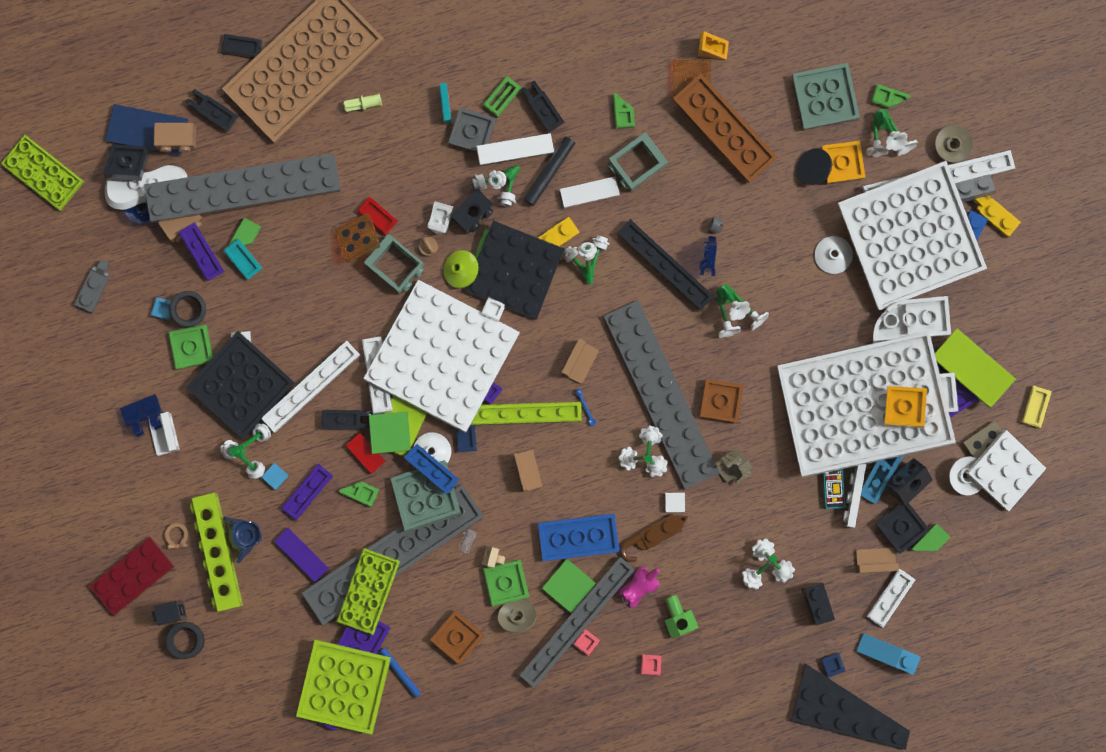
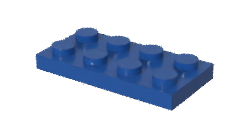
[538,514,619,561]

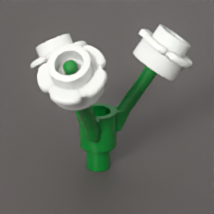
[472,165,520,207]
[562,235,610,284]
[220,424,271,479]

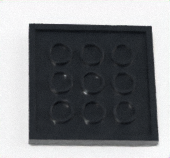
[466,220,565,320]
[186,331,295,439]

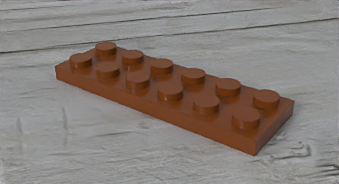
[672,73,778,183]

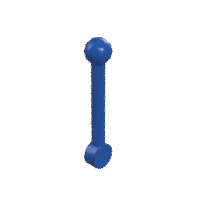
[575,389,596,426]

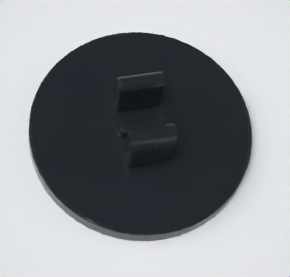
[796,148,833,185]

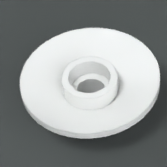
[815,236,853,274]
[414,433,451,463]
[949,457,982,495]

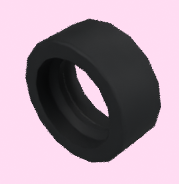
[169,291,206,327]
[166,622,205,659]

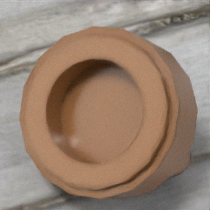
[419,237,438,256]

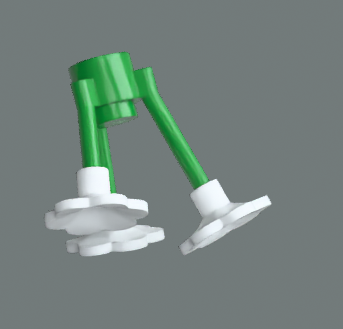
[866,109,918,157]
[716,284,769,338]

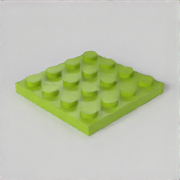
[296,639,391,734]

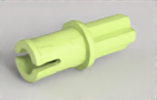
[344,94,382,112]

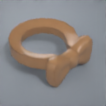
[165,523,189,549]

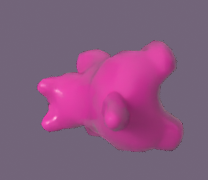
[618,566,660,608]

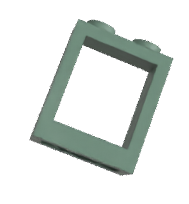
[608,132,668,192]
[364,234,425,294]

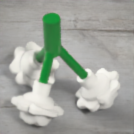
[618,426,668,477]
[742,538,795,590]

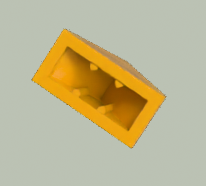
[697,31,729,60]

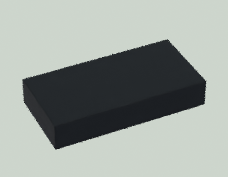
[221,34,263,59]

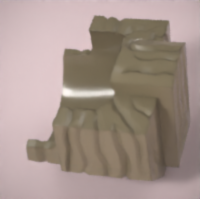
[714,449,753,484]

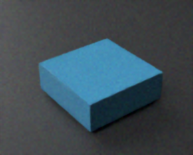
[151,297,171,321]
[262,463,289,490]

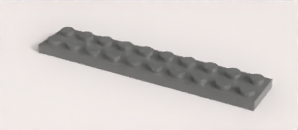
[144,153,341,223]
[604,300,720,489]
[302,484,484,625]

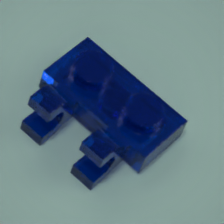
[699,236,717,276]
[120,394,163,437]

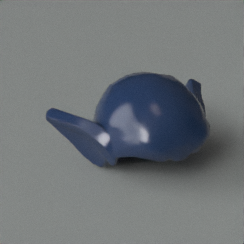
[223,516,262,563]

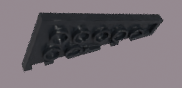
[791,664,910,750]

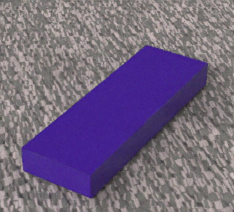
[178,222,224,281]
[282,464,333,521]
[274,528,329,582]

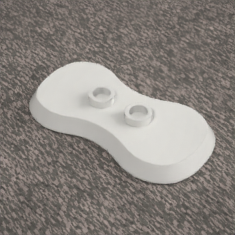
[105,165,187,210]

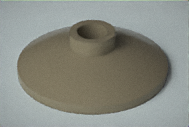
[935,125,973,163]
[498,600,537,633]

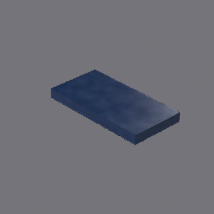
[106,104,189,156]

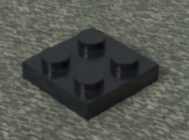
[103,144,150,181]
[875,503,930,554]

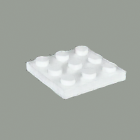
[966,430,1046,511]

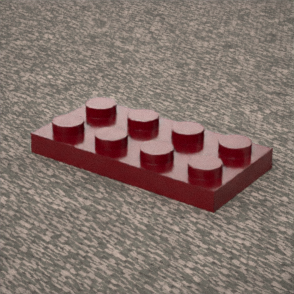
[90,537,175,616]

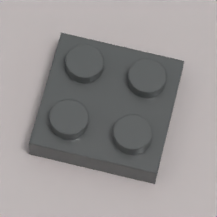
[448,107,496,153]

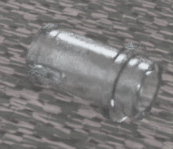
[458,528,478,554]

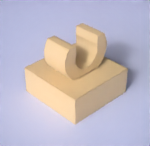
[482,546,505,568]

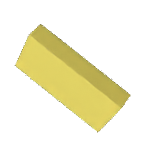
[1021,386,1052,428]

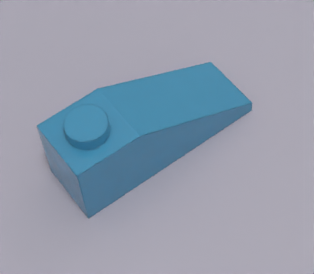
[861,455,905,504]
[856,633,921,675]

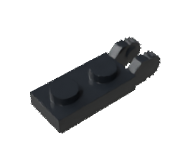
[521,80,565,133]
[185,89,239,132]
[321,410,374,430]

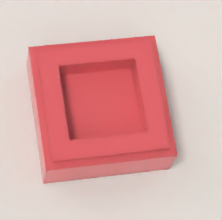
[573,629,600,656]
[641,654,661,675]

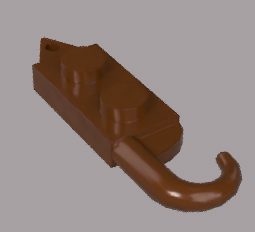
[620,514,688,562]

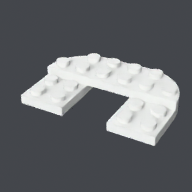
[873,296,958,412]

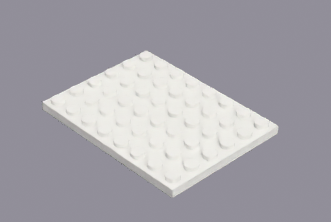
[778,331,956,478]

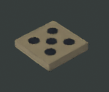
[963,421,1002,459]

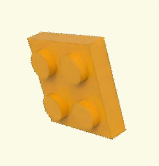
[821,141,866,184]
[885,386,927,428]

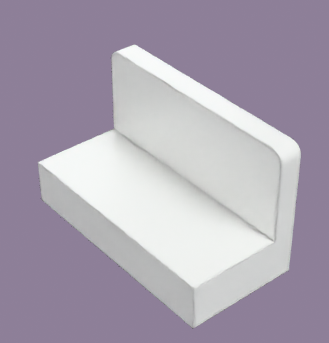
[149,412,180,456]

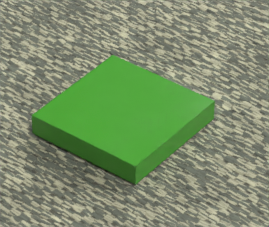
[168,324,213,370]
[369,412,411,454]
[542,559,596,613]
[483,560,530,607]

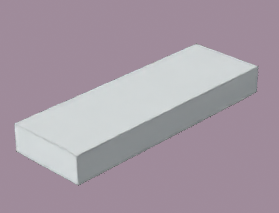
[560,177,620,209]
[866,569,915,628]

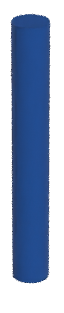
[379,648,421,698]

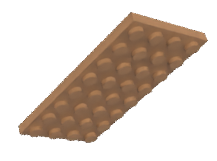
[222,0,384,143]

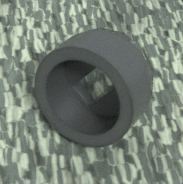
[708,217,724,233]

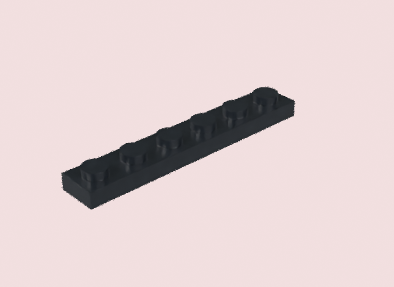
[617,219,714,311]

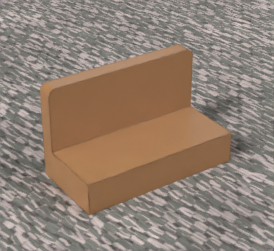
[562,338,599,384]
[514,450,543,492]
[856,548,899,573]

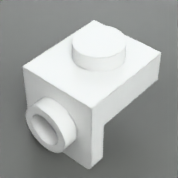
[427,201,453,233]

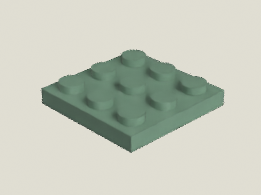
[792,63,860,130]
[391,460,461,533]

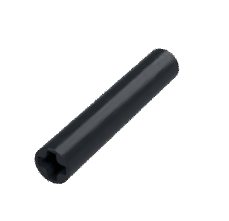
[523,136,576,206]

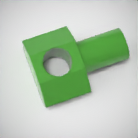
[664,595,699,638]

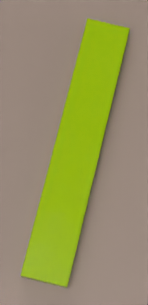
[471,402,582,425]

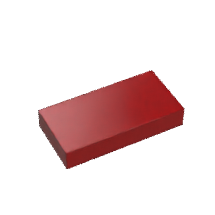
[357,196,398,236]
[346,433,386,474]

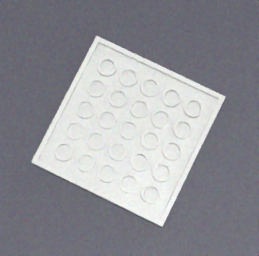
[837,161,987,310]
[364,280,520,433]

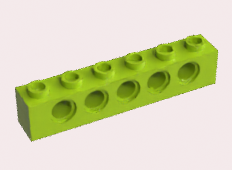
[190,493,243,612]

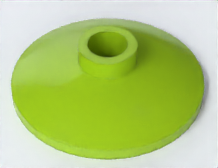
[444,250,478,288]

